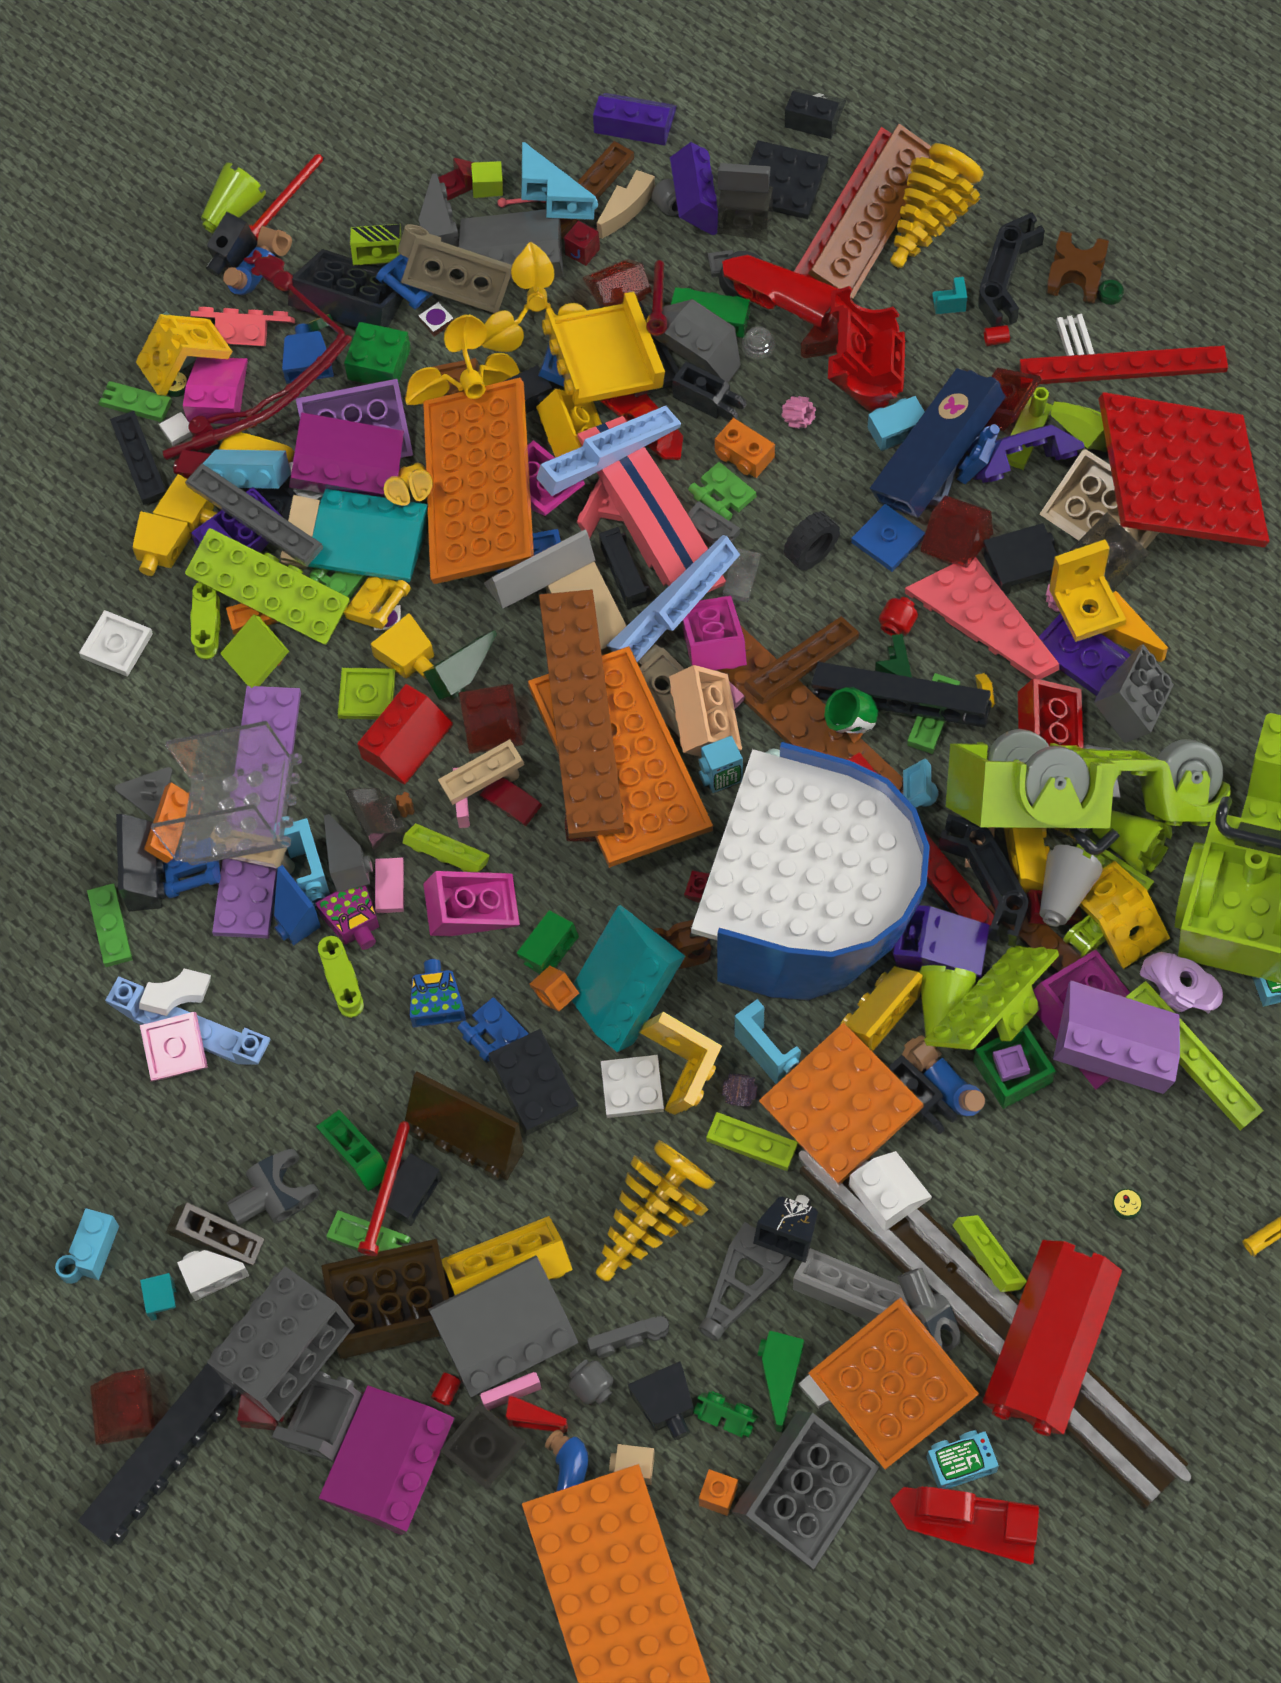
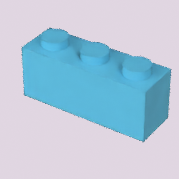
[203,449,291,489]

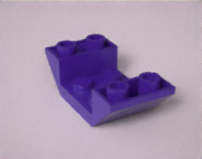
[973,425,1085,483]

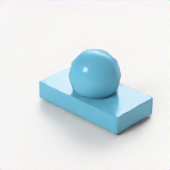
[903,759,938,808]

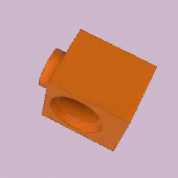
[529,966,579,1012]
[699,1469,738,1516]

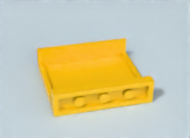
[542,292,665,405]

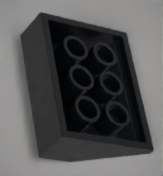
[288,249,409,328]

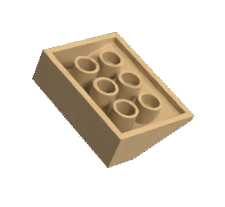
[1040,448,1159,572]

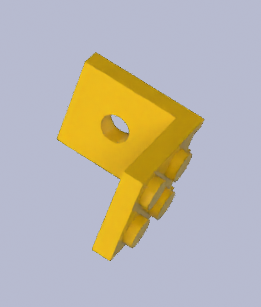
[136,314,233,396]
[1049,539,1126,642]
[1079,861,1170,969]
[639,1012,722,1115]

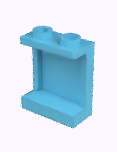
[280,818,330,906]
[735,999,801,1084]

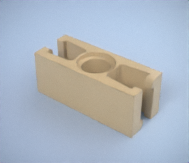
[280,495,320,569]

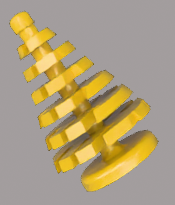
[890,143,984,268]
[596,1140,715,1282]

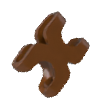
[1046,231,1109,304]
[652,920,711,969]

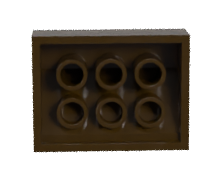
[405,1071,524,1181]
[321,1239,450,1359]

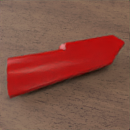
[722,255,839,329]
[599,393,684,460]
[890,1486,1039,1565]

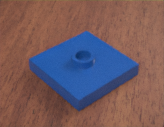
[851,504,926,572]

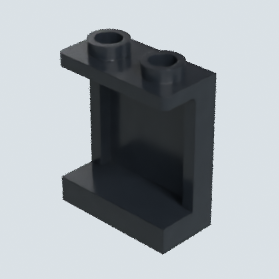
[982,523,1061,595]

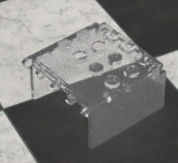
[151,721,302,865]

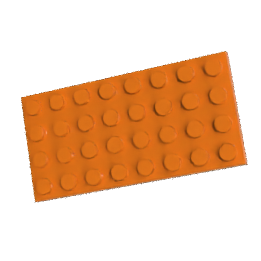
[423,377,534,584]
[528,646,713,868]
[522,1464,711,1683]

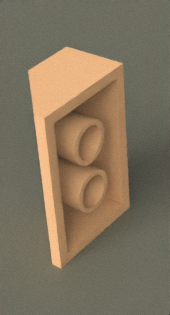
[669,665,742,757]

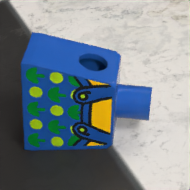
[410,959,466,1028]

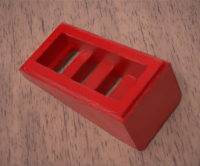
[506,1396,568,1433]

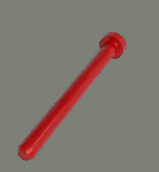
[249,154,323,241]
[357,1121,410,1256]

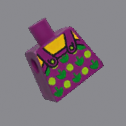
[315,885,379,950]

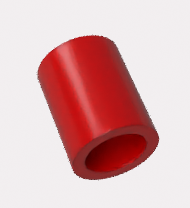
[984,325,1010,346]
[431,1372,462,1407]

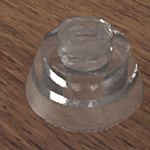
[741,326,776,360]

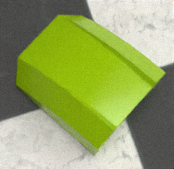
[1051,402,1107,452]

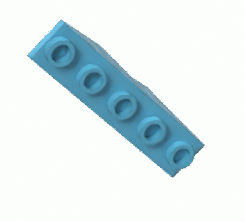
[521,142,598,220]

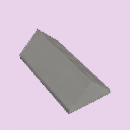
[484,529,595,608]
[793,1248,909,1322]

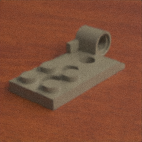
[398,224,512,313]
[637,644,738,760]

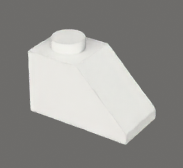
[177,1250,249,1301]

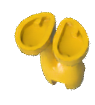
[383,463,433,506]

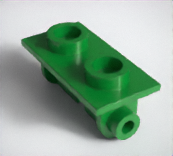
[693,1391,759,1438]

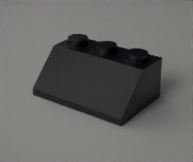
[116,814,166,912]

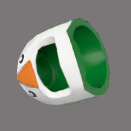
[824,687,878,743]

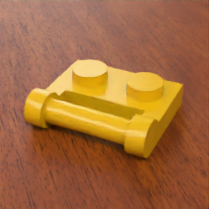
[344,576,411,629]

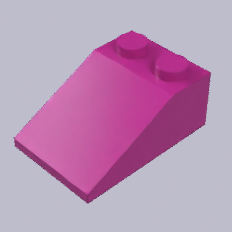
[183,357,248,424]
[527,440,585,516]
[682,596,747,670]
[423,871,520,936]

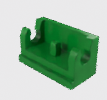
[517,910,579,975]

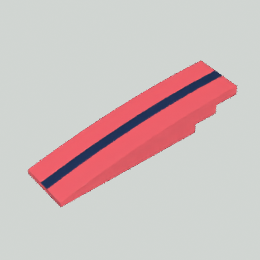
[577,416,726,593]

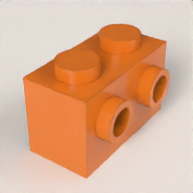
[715,418,775,478]

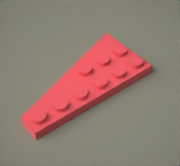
[905,554,1059,680]

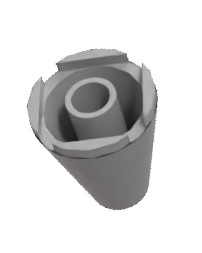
[1040,845,1103,927]

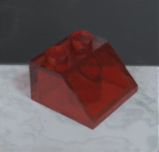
[583,259,652,308]
[984,367,1042,431]
[921,495,993,568]
[459,684,523,754]
[90,1368,155,1445]

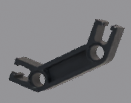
[978,212,1045,327]
[939,814,1029,948]

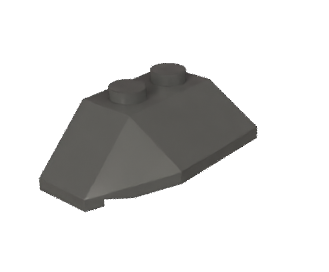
[651,299,741,383]

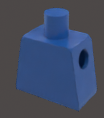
[282,324,334,384]

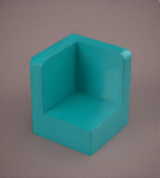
[932,277,967,314]
[140,1273,176,1321]

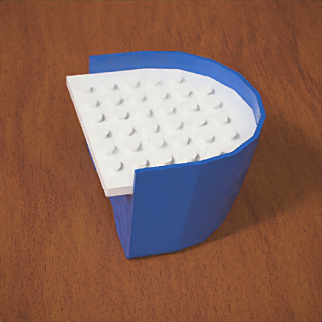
[691,742,930,1000]

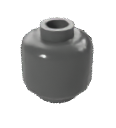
[652,178,679,216]
[569,1359,613,1405]

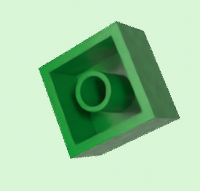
[344,322,411,384]
[973,1025,1056,1109]

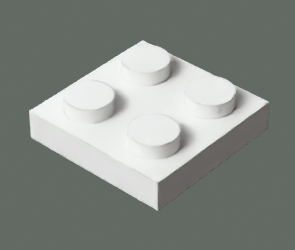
[79,610,153,677]
[601,1055,664,1118]

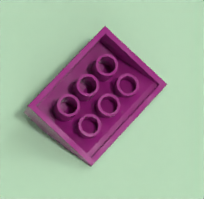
[289,412,404,498]
[1033,949,1130,1090]
[318,1385,454,1535]

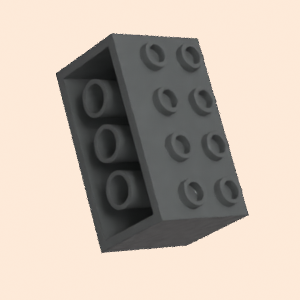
[207,1266,355,1421]

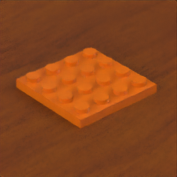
[759,1022,924,1185]
[808,1297,979,1469]

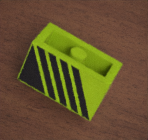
[350,224,402,265]

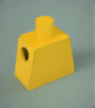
[153,474,217,532]
[133,511,191,576]
[371,613,434,679]

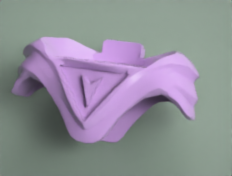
[1140,952,1223,1013]

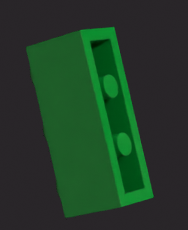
[671,287,750,338]

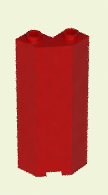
[982,1240,1122,1436]

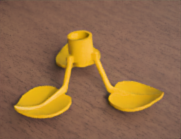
[482,242,587,352]
[405,314,520,405]

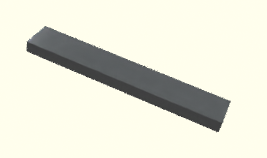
[185,464,323,567]

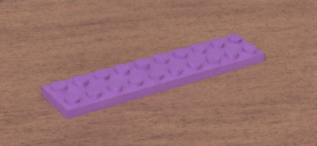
[212,686,301,939]

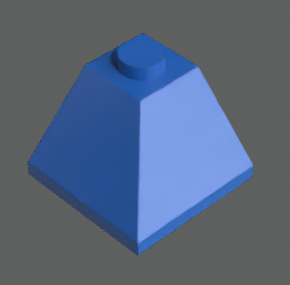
[274,865,321,946]

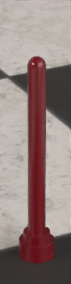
[646,260,667,336]

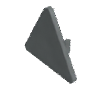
[115,767,172,820]

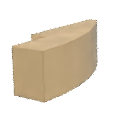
[597,170,655,239]

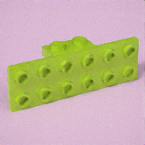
[185,528,350,645]
[924,946,1059,1050]

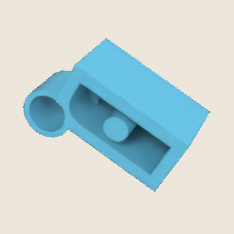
[55,1208,119,1284]

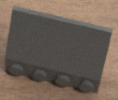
[459,209,564,286]
[428,1255,578,1397]
[731,1411,879,1569]

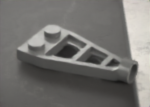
[698,1222,792,1341]

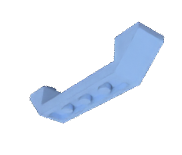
[105,976,271,1065]

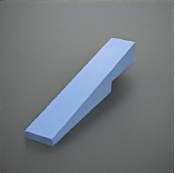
[537,406,681,496]
[606,535,740,662]

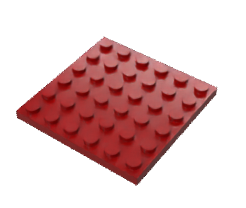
[1098,392,1270,548]

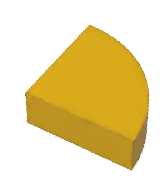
[975,673,995,707]

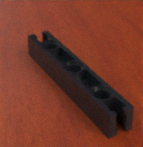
[811,662,992,728]

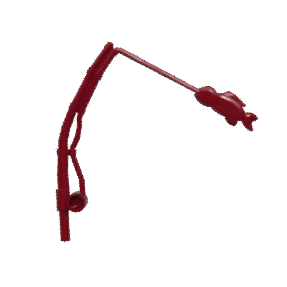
[163,250,352,460]

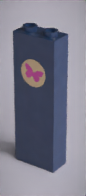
[870,368,1006,518]

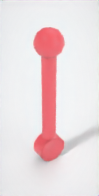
[498,198,546,208]

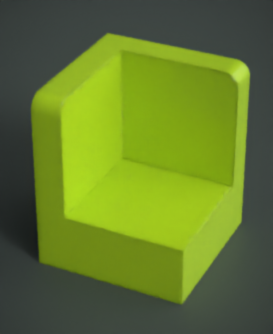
[471,161,503,198]

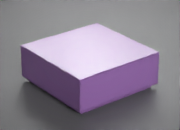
[992,1044,1030,1082]

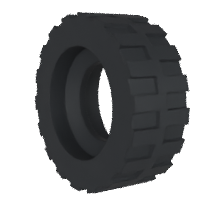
[783,511,840,571]

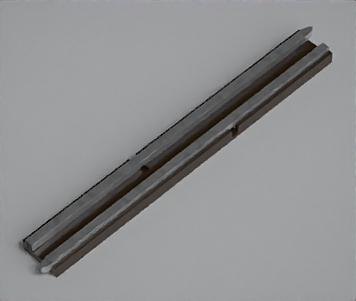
[799,1151,1191,1509]

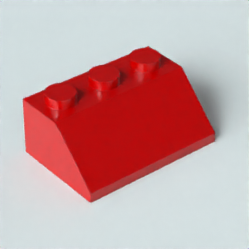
[1017,678,1083,748]
[357,684,453,785]

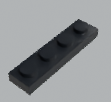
[110,411,166,505]

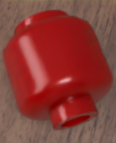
[878,597,918,636]

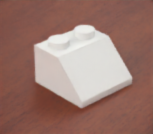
[849,1151,932,1232]

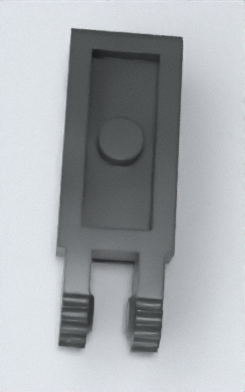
[587,1316,669,1358]

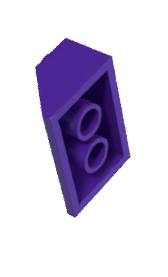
[593,93,677,146]
[670,142,718,235]

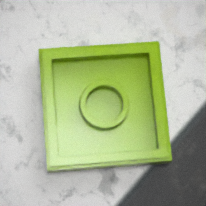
[220,614,289,688]
[338,668,396,719]

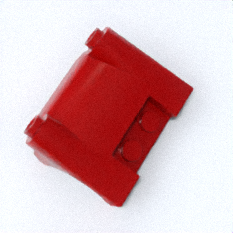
[828,286,905,413]

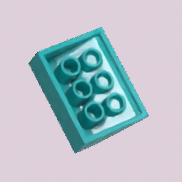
[308,489,428,582]
[572,905,685,1052]

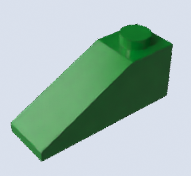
[316,1110,387,1192]
[757,1330,804,1432]

